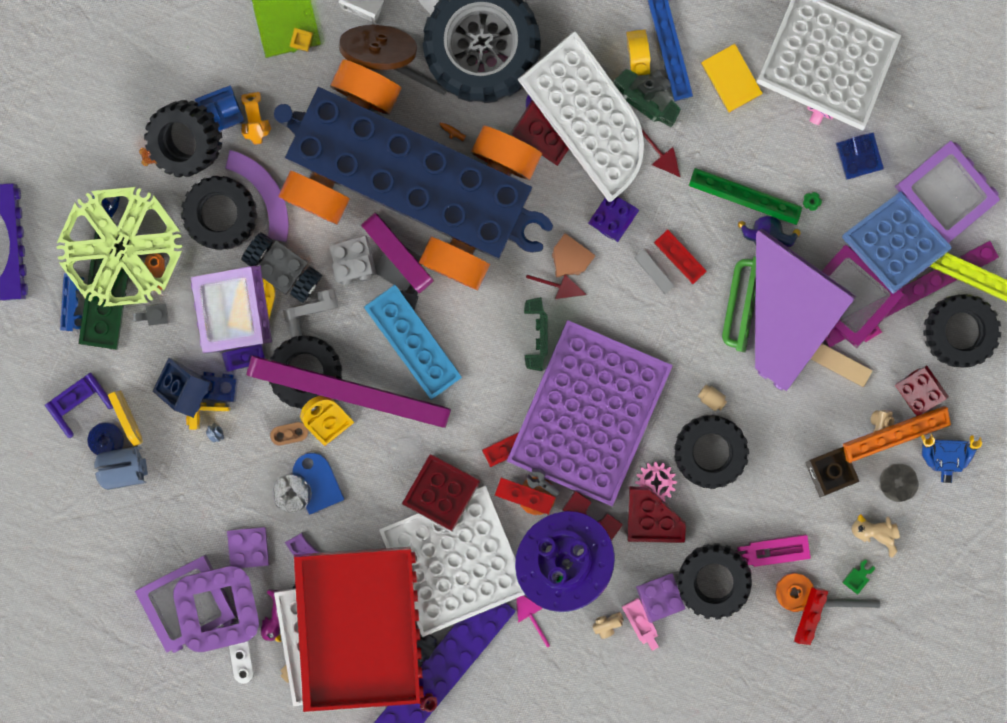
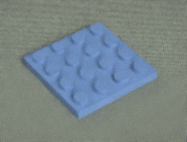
[842,191,952,294]

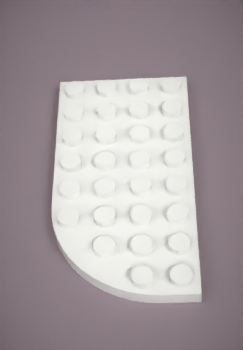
[518,31,644,202]

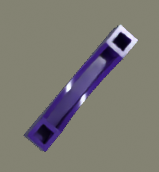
[0,183,28,301]

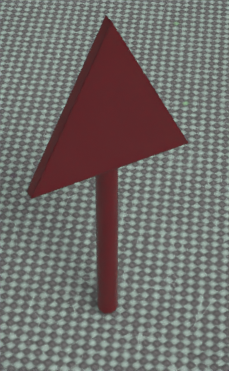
[642,129,681,178]
[526,274,587,299]

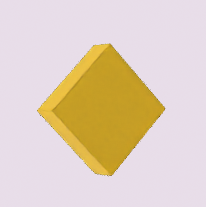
[290,28,313,52]

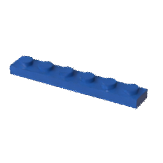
[647,0,693,102]

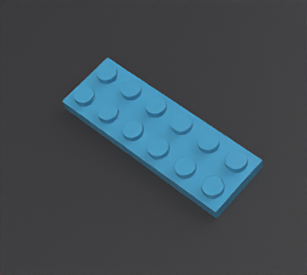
[363,284,462,400]

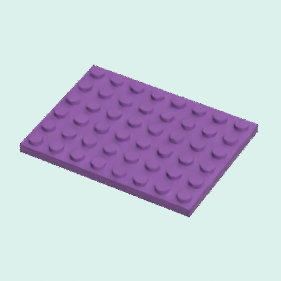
[506,320,673,506]

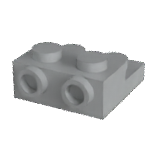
[330,236,376,286]

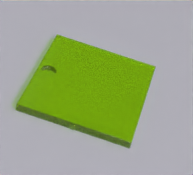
[252,0,322,58]

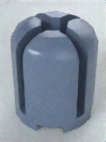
[94,446,148,490]

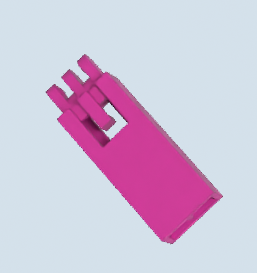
[737,534,811,567]

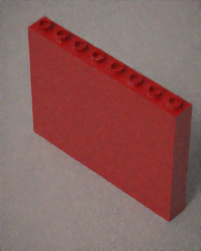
[294,547,424,712]

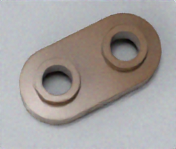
[270,422,309,446]

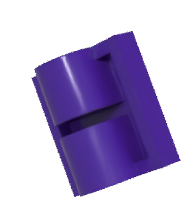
[588,197,639,242]

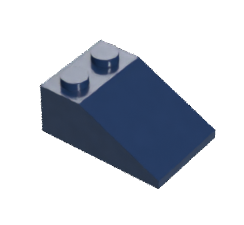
[152,358,210,418]

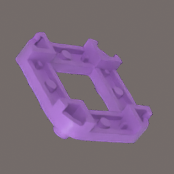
[173,566,259,652]

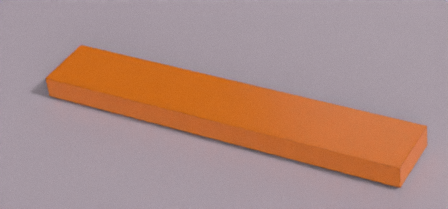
[843,406,951,463]

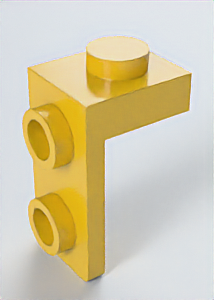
[186,402,231,430]

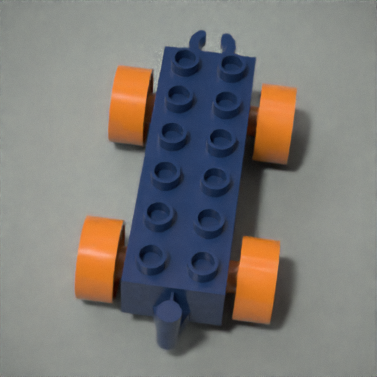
[274,59,553,291]

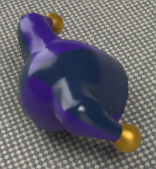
[738,216,801,247]

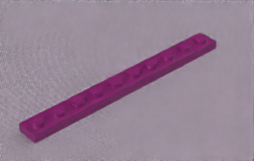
[825,241,999,347]

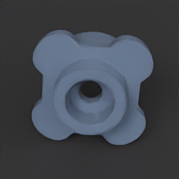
[206,423,224,443]

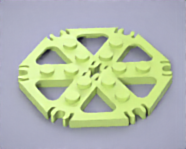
[56,187,183,307]

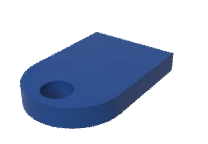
[292,453,345,515]

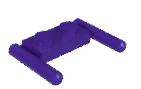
[44,372,113,438]

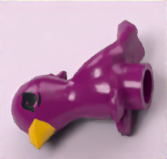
[260,589,282,642]

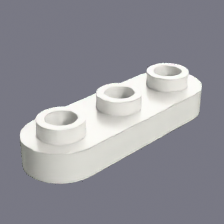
[229,641,254,683]

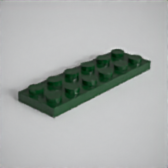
[78,231,130,350]

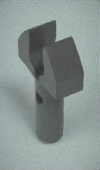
[527,469,560,497]

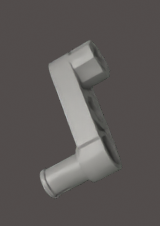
[283,289,338,338]

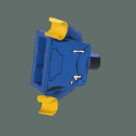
[921,433,982,483]

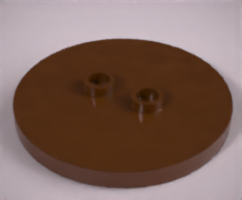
[339,25,417,70]

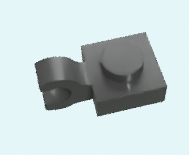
[133,304,168,326]

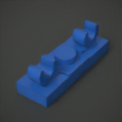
[60,273,85,331]

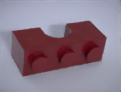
[562,491,623,541]

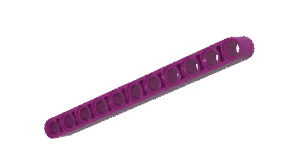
[246,356,451,428]

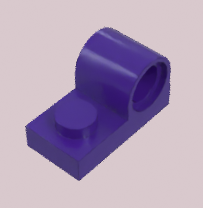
[222,344,265,372]

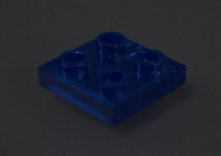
[835,132,884,180]

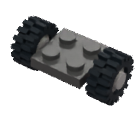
[241,232,322,303]

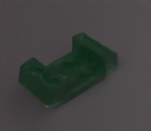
[614,69,681,127]
[524,297,548,371]

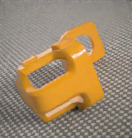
[241,92,271,145]

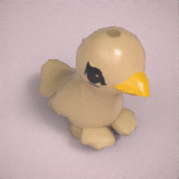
[851,514,900,558]

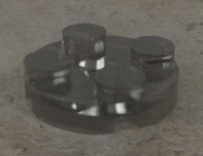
[879,463,919,502]
[273,473,312,513]

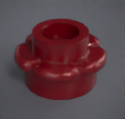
[420,693,437,712]

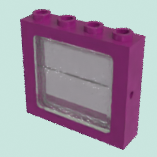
[822,244,904,348]

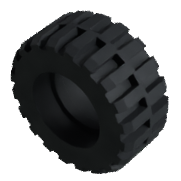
[144,100,222,177]
[181,175,257,250]
[923,294,1002,368]
[269,336,343,409]
[674,415,749,489]
[678,543,752,620]

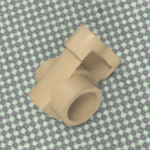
[871,410,894,432]
[593,612,624,639]

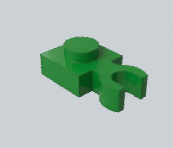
[842,559,875,595]

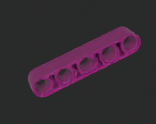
[361,212,434,294]

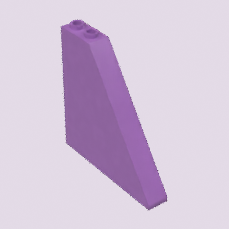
[755,228,856,391]

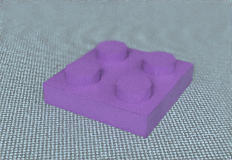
[227,527,270,568]
[636,573,685,623]

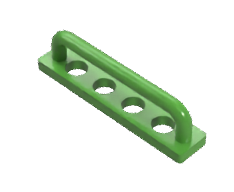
[722,256,756,353]

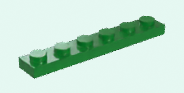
[688,168,803,225]

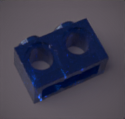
[201,371,238,402]

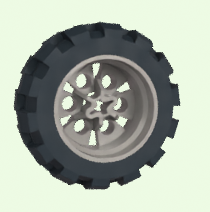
[422,0,541,103]

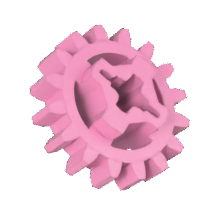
[635,461,677,502]

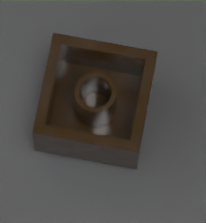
[805,447,860,497]

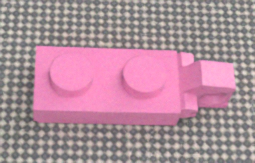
[622,598,659,651]

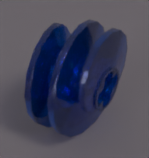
[87,422,124,455]

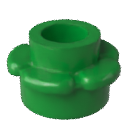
[803,192,822,211]

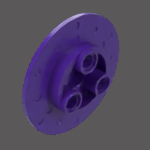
[515,511,615,612]

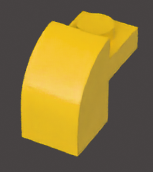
[626,29,650,77]

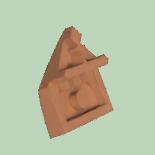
[552,233,596,278]

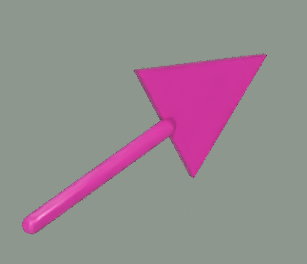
[517,595,550,647]

